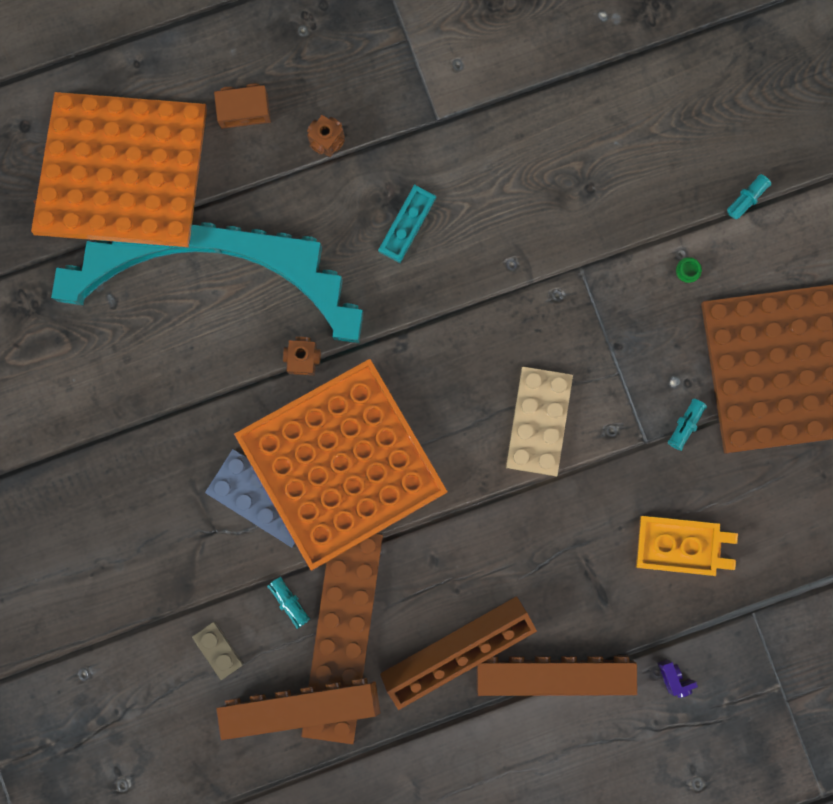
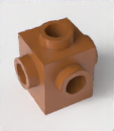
[307,115,345,158]
[283,337,321,376]

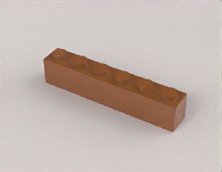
[380,596,537,710]
[477,655,637,696]
[216,678,381,740]

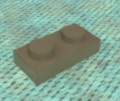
[192,621,244,680]

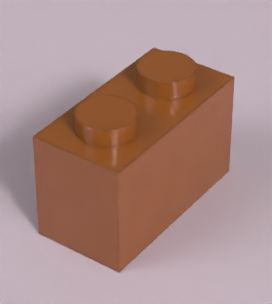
[214,83,271,129]

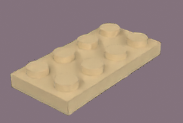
[506,367,573,477]

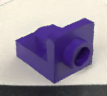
[657,659,698,698]

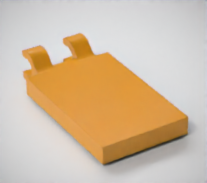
[636,516,738,576]

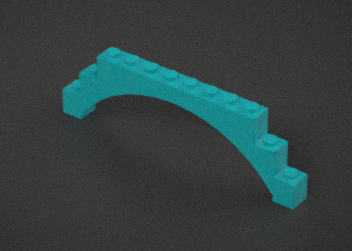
[51,222,363,344]

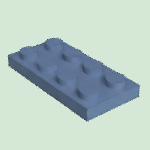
[205,449,295,548]

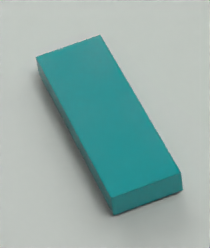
[378,184,437,264]

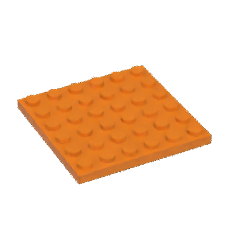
[31,92,207,247]
[234,359,448,571]

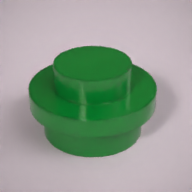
[676,257,702,283]

